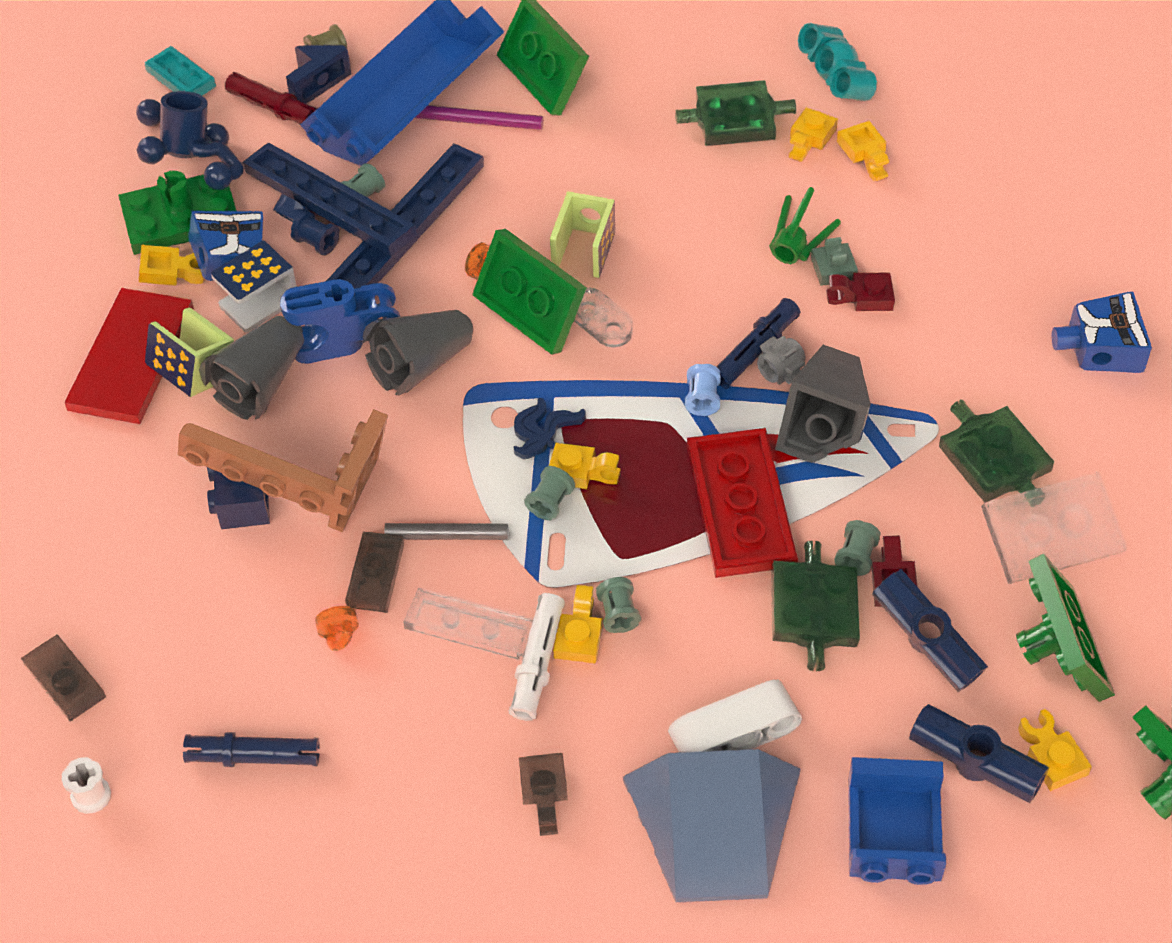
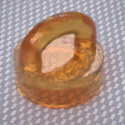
[465,242,490,280]
[315,606,359,652]

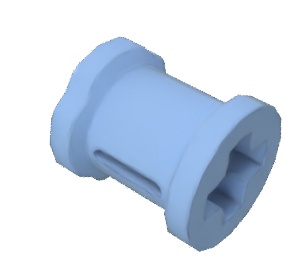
[685,364,721,416]

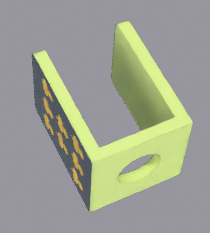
[550,191,615,278]
[145,307,234,397]

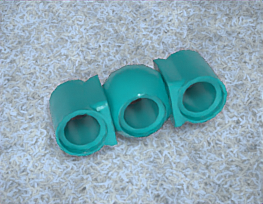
[797,23,877,101]

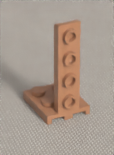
[177,409,388,533]

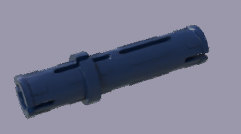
[716,298,801,389]
[183,732,320,767]

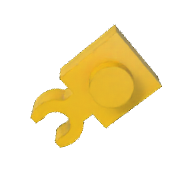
[139,245,204,286]
[1018,709,1092,791]

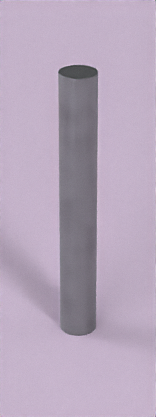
[384,523,509,540]

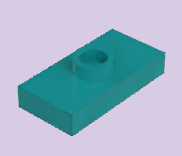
[144,46,216,96]

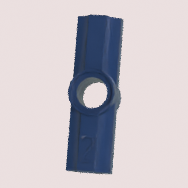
[872,569,988,693]
[909,704,1049,804]

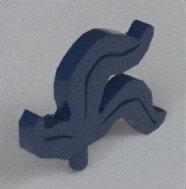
[513,398,586,460]

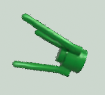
[769,187,841,264]

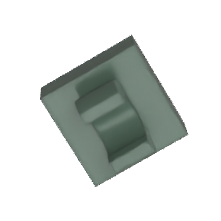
[811,237,858,286]

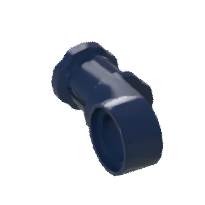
[273,194,340,256]

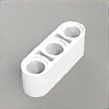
[668,680,802,753]

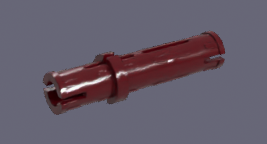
[225,72,318,125]

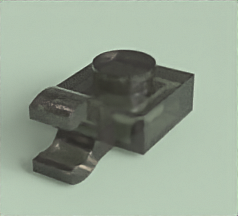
[518,753,568,836]

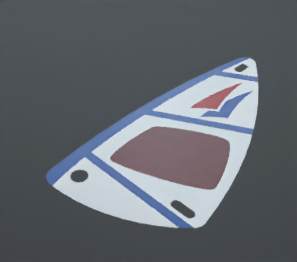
[463,380,939,588]

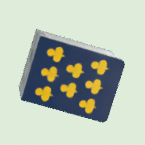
[211,240,297,333]

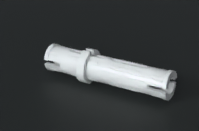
[508,593,565,721]

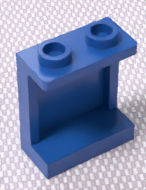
[848,757,946,885]

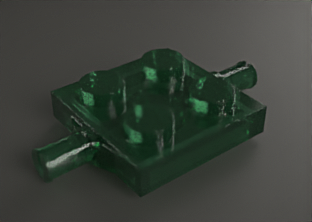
[675,80,796,146]
[939,399,1054,508]
[771,540,860,672]

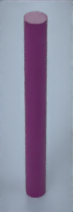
[415,105,544,130]

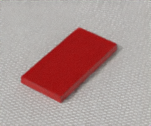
[64,287,194,424]
[687,428,798,578]

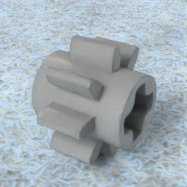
[757,336,806,385]

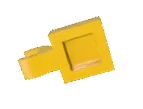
[788,107,838,162]
[837,121,889,181]
[549,443,620,489]
[553,585,602,664]

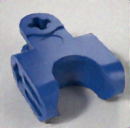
[280,279,401,364]

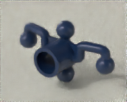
[136,91,244,190]

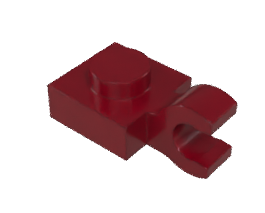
[826,272,895,311]
[871,535,917,607]

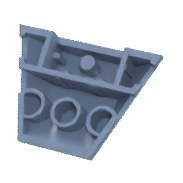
[623,749,801,903]

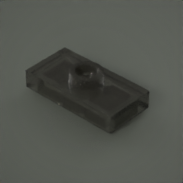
[345,531,405,613]
[21,634,106,722]

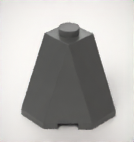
[775,344,871,463]

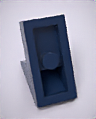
[285,45,351,104]

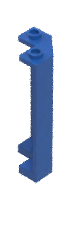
[300,0,505,166]

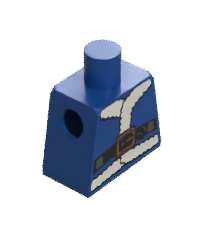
[188,211,263,281]
[1051,291,1152,373]

